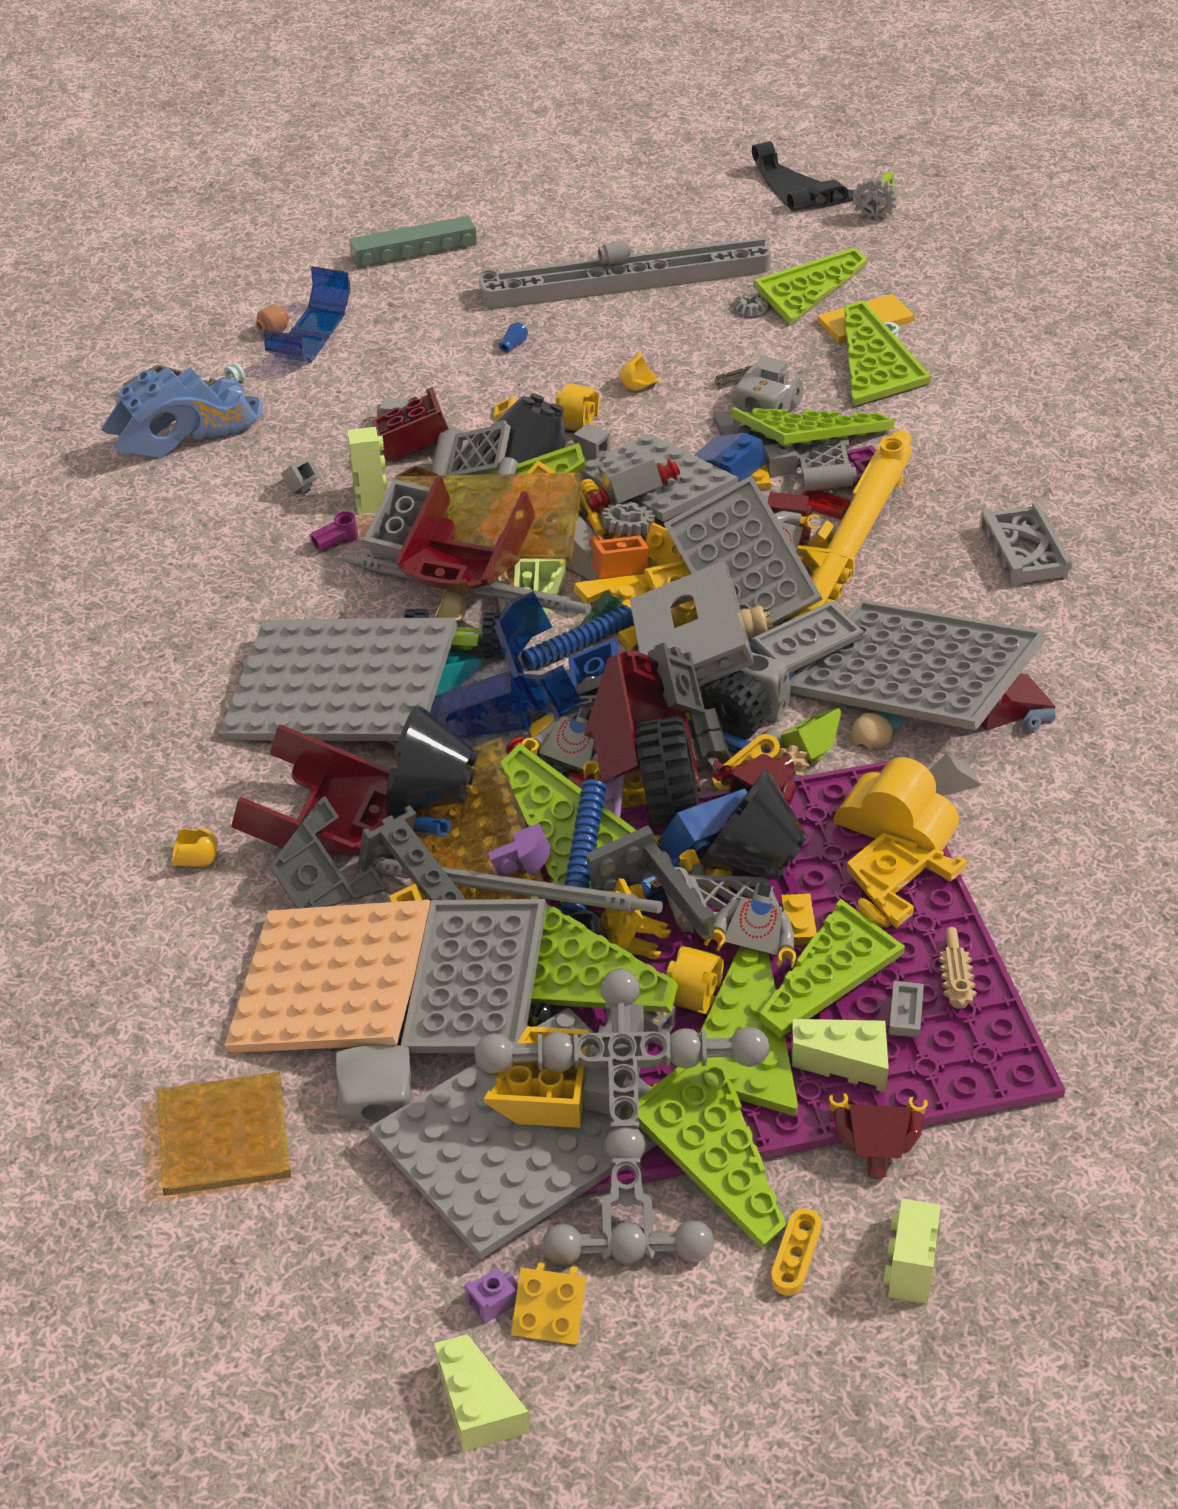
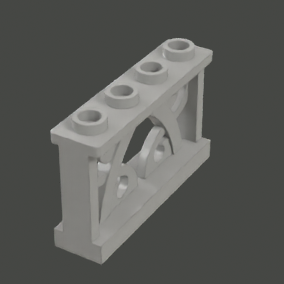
[979,503,1072,587]

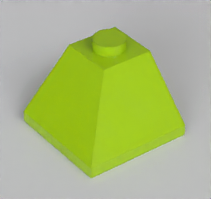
[780,708,841,764]

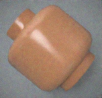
[255,304,289,336]

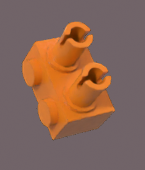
[589,533,649,579]

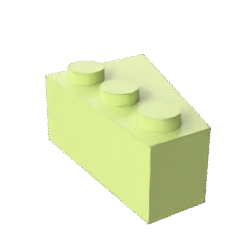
[347,427,387,515]
[791,1019,889,1093]

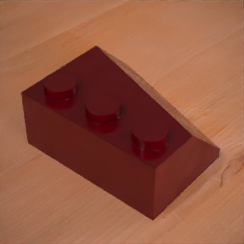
[372,387,449,462]

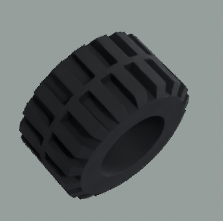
[701,670,772,740]

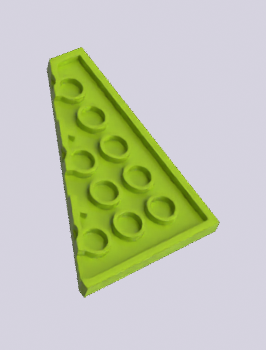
[844,300,931,406]
[730,407,895,446]
[501,743,636,915]
[531,896,678,1013]
[700,946,798,1116]
[626,1057,786,1249]

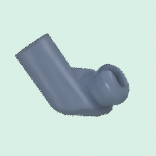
[1022,708,1055,732]

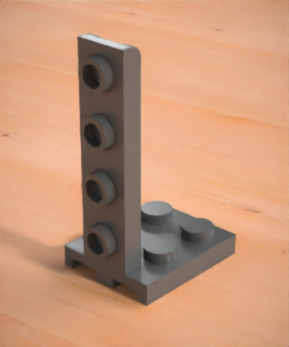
[573,642,705,716]
[358,805,466,902]
[586,825,716,939]

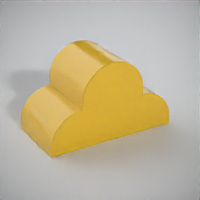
[833,757,959,852]

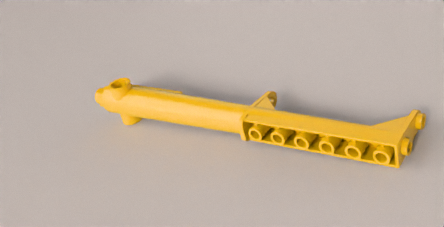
[748,430,913,671]

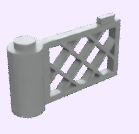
[431,420,511,485]
[797,437,857,492]
[663,867,779,929]

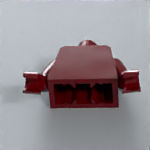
[709,754,796,805]

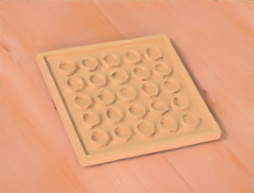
[224,900,431,1053]

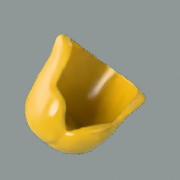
[619,351,659,392]
[172,828,218,868]

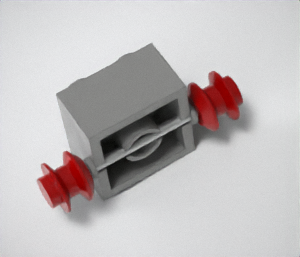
[586,447,680,513]

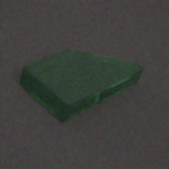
[580,591,624,626]

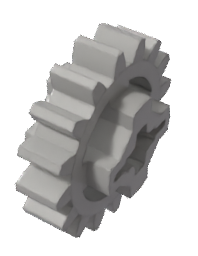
[852,176,898,220]
[601,502,655,537]

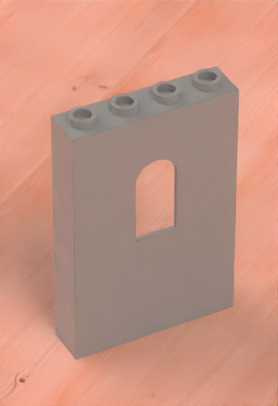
[630,561,754,686]

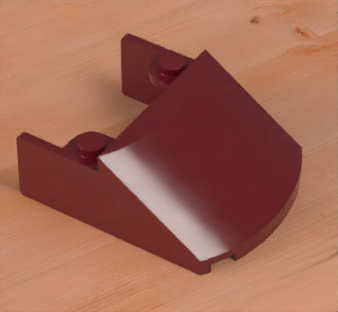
[395,477,535,590]
[584,650,701,792]
[231,724,390,855]

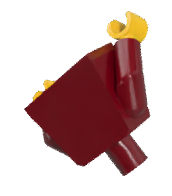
[829,1093,928,1177]

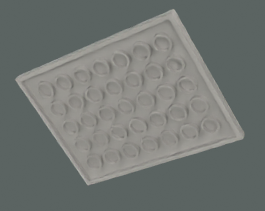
[790,599,1046,730]
[219,618,457,741]
[368,1007,657,1259]

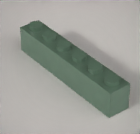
[349,216,477,268]

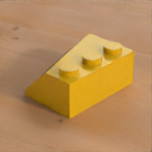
[483,1026,590,1128]

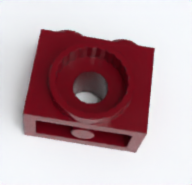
[767,492,812,546]

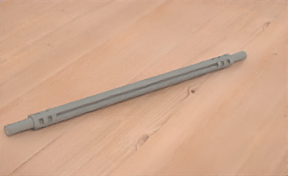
[343,553,591,615]
[359,859,663,913]

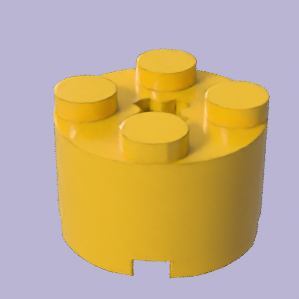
[556,383,600,431]
[667,946,723,1014]

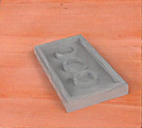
[751,601,864,673]

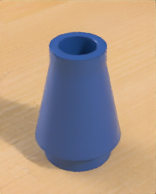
[499,322,528,353]

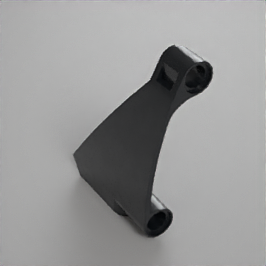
[751,141,854,211]

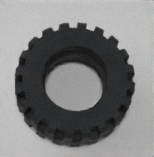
[636,716,700,827]

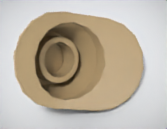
[434,589,467,622]

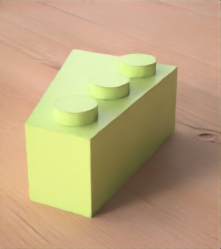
[513,559,566,630]
[883,1199,941,1304]
[434,1334,530,1452]

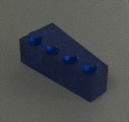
[430,671,531,738]

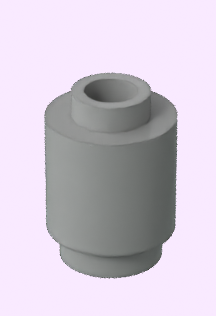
[598,240,631,265]

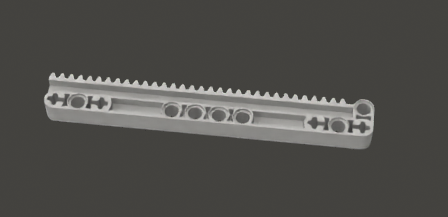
[479,235,771,309]

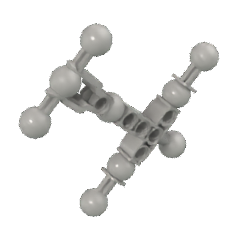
[474,968,770,1266]

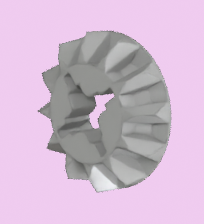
[734,293,768,317]

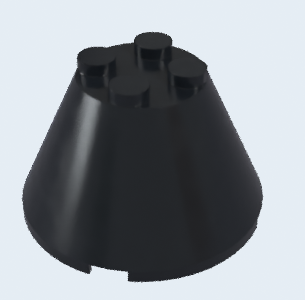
[477,393,566,463]
[385,706,479,814]
[700,769,809,881]

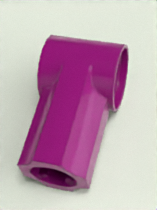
[309,511,359,551]

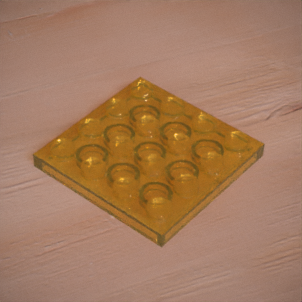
[157,1071,291,1196]

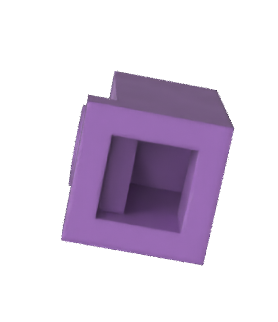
[464,1268,518,1325]

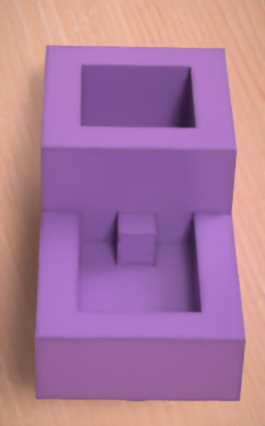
[488,823,550,876]

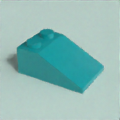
[435,647,485,698]

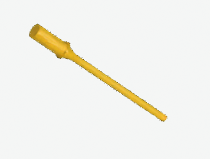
[570,476,605,537]

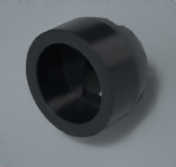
[529,1002,553,1027]

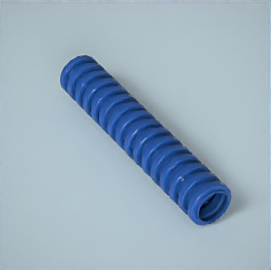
[521,605,634,671]
[560,780,607,915]

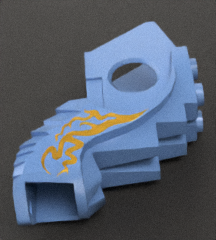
[101,367,263,459]

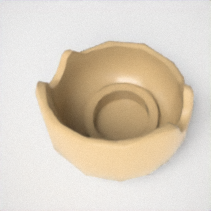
[849,712,893,750]

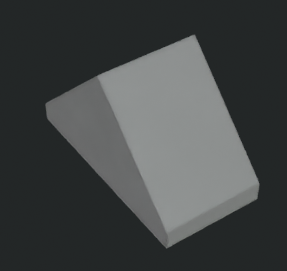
[929,753,981,796]

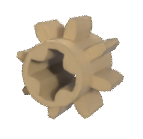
[775,745,809,777]

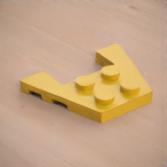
[573,574,651,651]
[847,833,967,928]

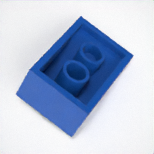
[694,433,767,482]
[658,789,747,861]

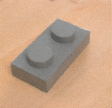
[889,981,924,1038]

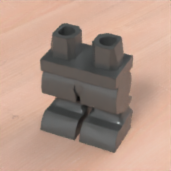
[687,708,731,772]

